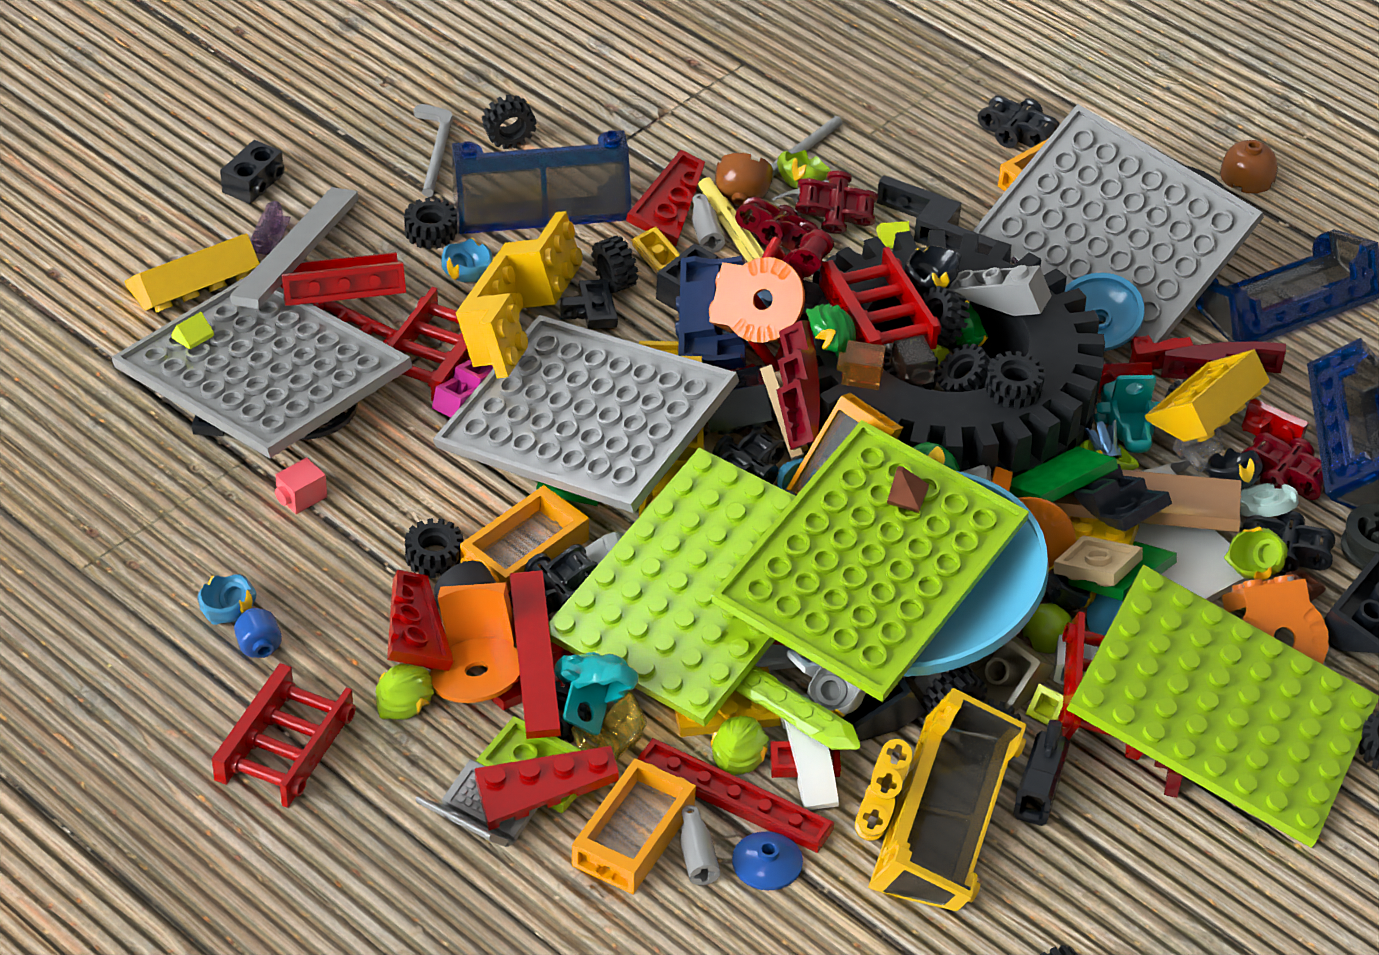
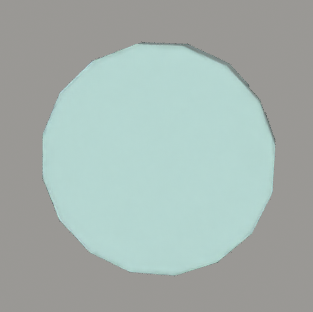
[1240,483,1299,517]

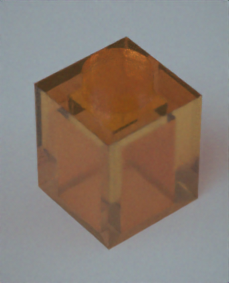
[837,340,886,390]

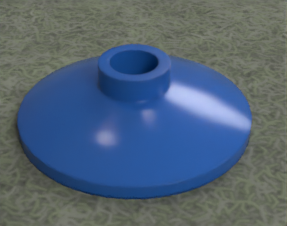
[732,831,803,891]

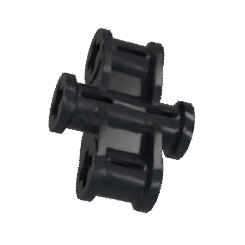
[977,95,1060,148]
[712,427,787,484]
[1243,511,1335,575]
[508,544,598,615]

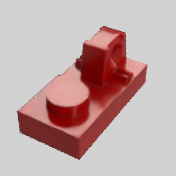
[1129,335,1193,370]
[1242,398,1309,450]

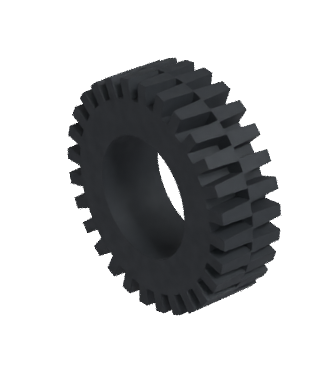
[783,230,1105,478]

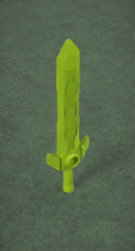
[735,665,861,750]

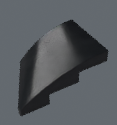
[1073,464,1172,531]

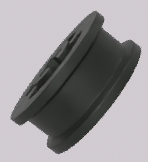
[1340,504,1379,569]

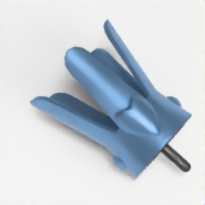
[1085,420,1122,459]

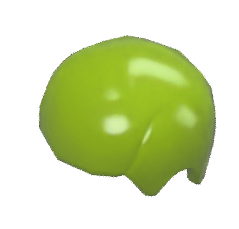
[1022,603,1072,654]

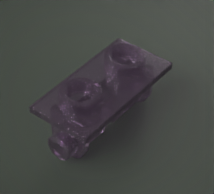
[250,201,291,255]

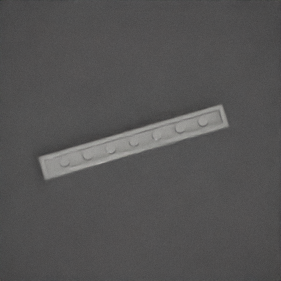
[230,187,358,309]

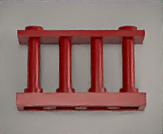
[819,247,941,365]
[280,252,406,306]
[387,286,470,401]
[1058,611,1143,760]
[212,663,356,808]

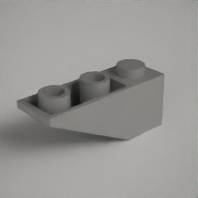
[948,265,1052,316]

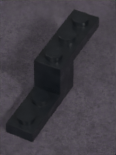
[876,175,997,255]

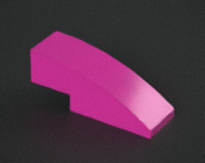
[432,359,493,418]

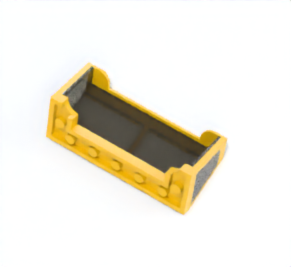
[868,688,1027,911]

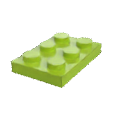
[476,716,581,813]

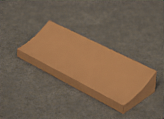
[1052,470,1241,532]

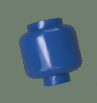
[234,608,282,658]

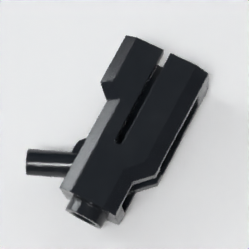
[1013,720,1070,826]

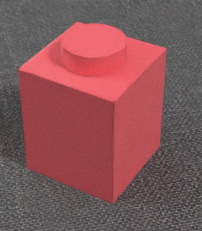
[275,457,327,514]

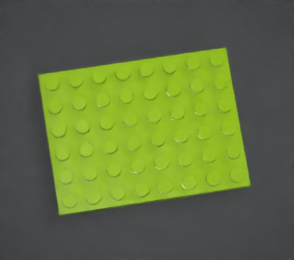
[711,420,1029,702]
[548,447,795,727]
[1066,565,1379,848]

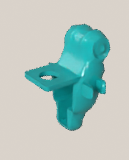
[1094,375,1160,453]
[554,652,639,736]

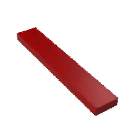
[510,570,561,739]
[637,738,834,853]

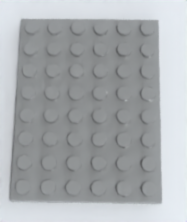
[973,104,1264,343]
[112,276,412,458]
[433,315,739,513]

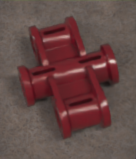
[795,171,878,234]
[735,196,819,251]
[782,229,834,280]
[1242,433,1335,500]

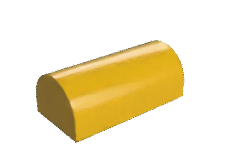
[631,226,680,274]

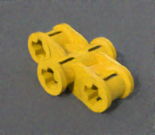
[854,739,912,841]

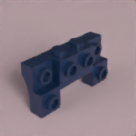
[675,256,746,370]

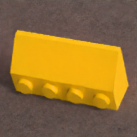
[124,233,260,313]
[1144,349,1270,442]

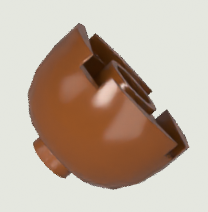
[1220,140,1278,194]
[715,153,773,206]

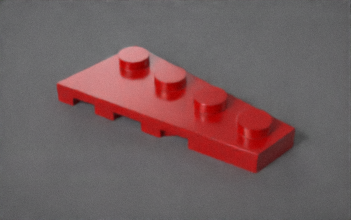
[387,570,454,671]
[475,746,619,831]

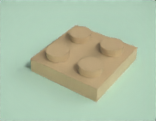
[1054,536,1142,587]

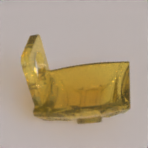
[571,691,647,761]

